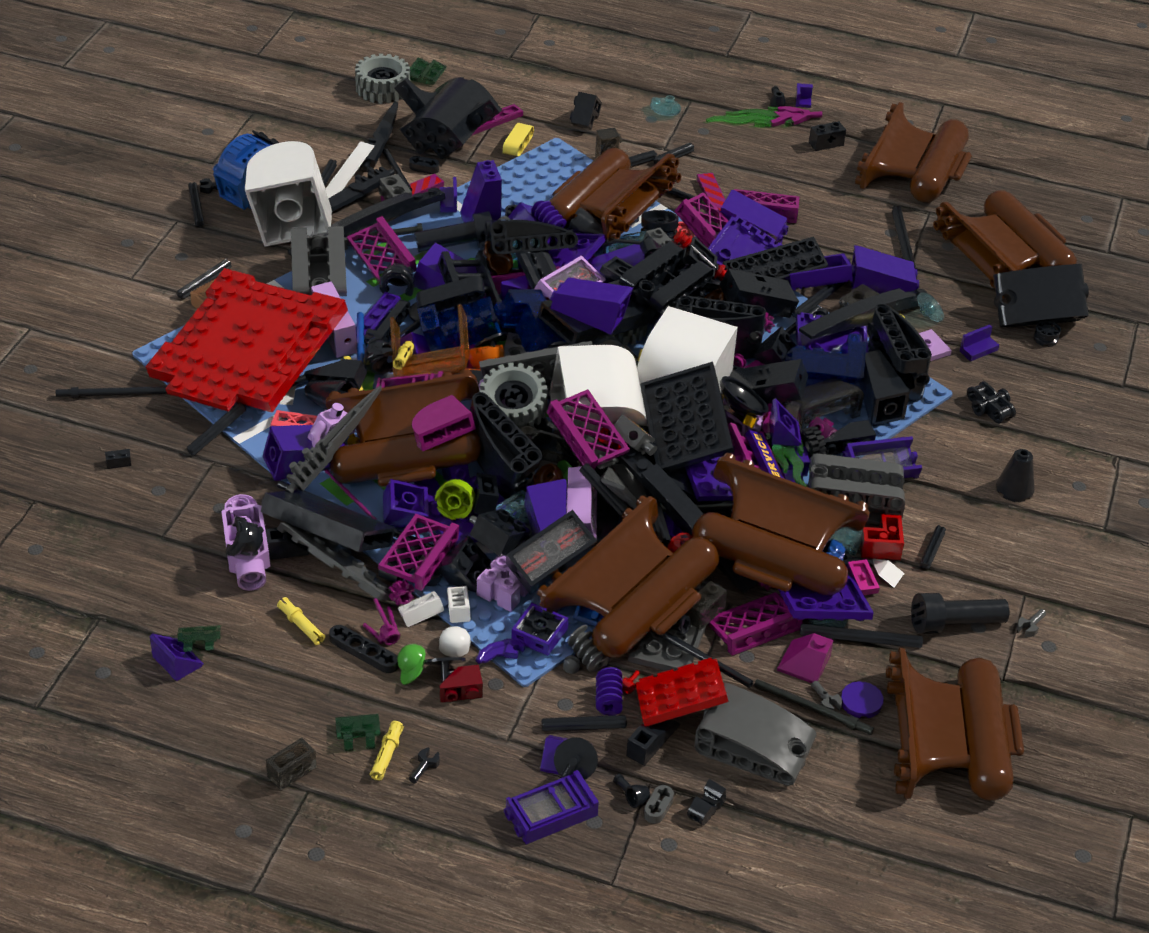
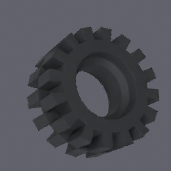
[799,426,827,461]

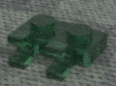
[177,625,221,652]
[335,714,381,751]

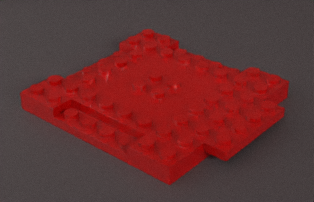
[145,268,348,413]

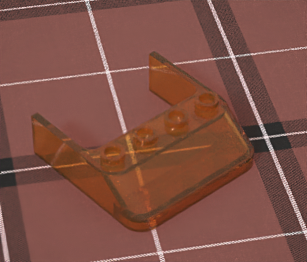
[390,304,469,377]

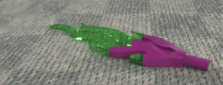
[706,106,822,127]
[762,403,807,486]

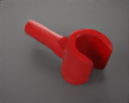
[622,670,640,694]

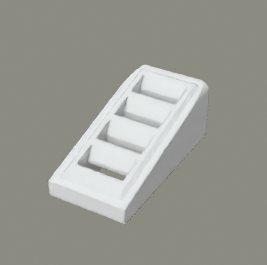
[447,586,471,623]

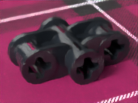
[967,381,1016,424]

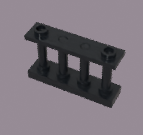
[438,250,502,317]

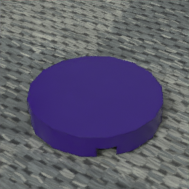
[841,681,883,718]

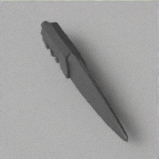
[286,386,382,493]

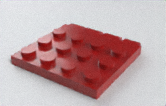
[635,657,729,727]

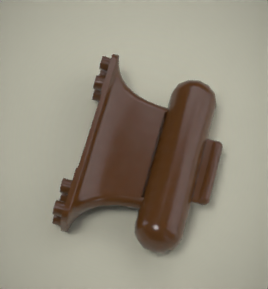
[855,102,972,203]
[549,148,681,242]
[933,190,1077,298]
[326,369,482,487]
[692,453,870,596]
[537,496,719,658]
[886,647,1024,801]

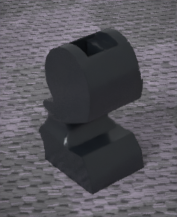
[687,779,726,825]

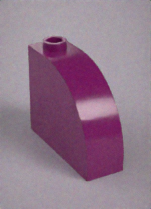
[412,395,476,451]

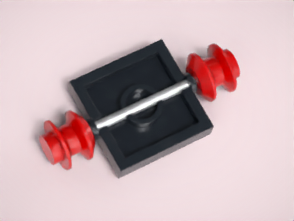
[674,230,727,281]

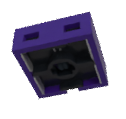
[511,603,568,656]

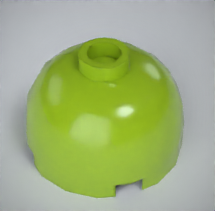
[435,479,476,520]

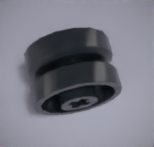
[640,210,679,241]

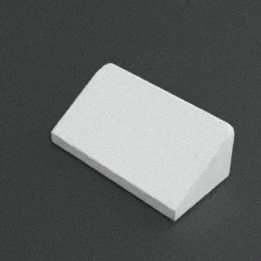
[398,591,444,627]

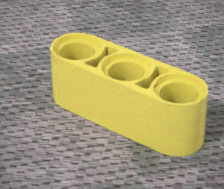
[503,123,534,157]

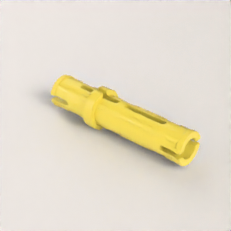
[393,341,414,370]
[277,597,325,645]
[370,721,404,781]

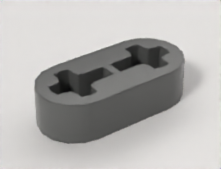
[644,785,674,824]

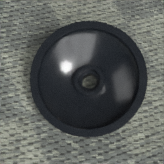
[720,376,769,416]

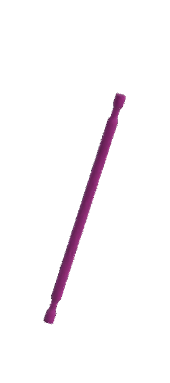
[325,469,377,520]

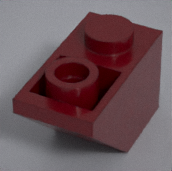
[440,664,483,703]

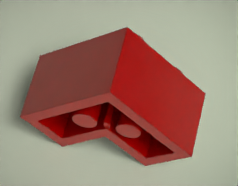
[860,514,904,560]

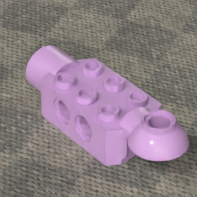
[221,494,270,591]

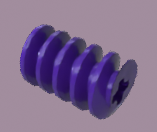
[531,200,567,228]
[596,667,623,716]

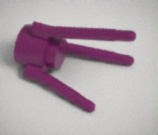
[363,598,401,646]

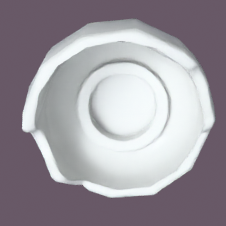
[439,626,471,657]

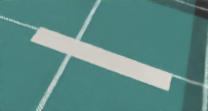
[326,141,374,198]

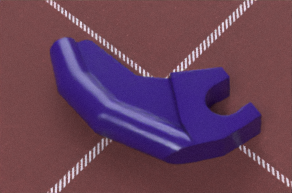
[476,639,525,664]

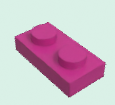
[847,559,880,595]

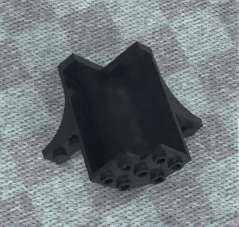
[394,77,502,159]

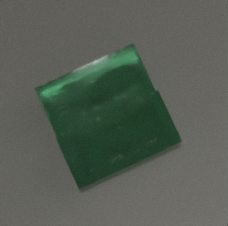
[410,57,447,84]

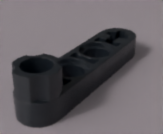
[364,299,410,344]

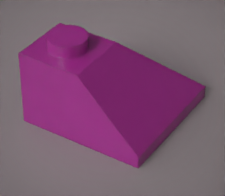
[777,633,833,683]

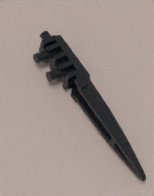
[360,101,398,171]
[328,166,395,212]

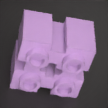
[477,556,528,612]

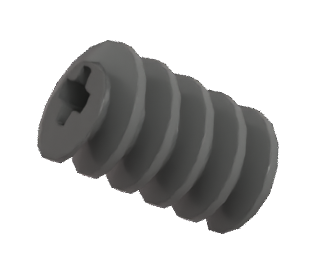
[567,625,611,672]

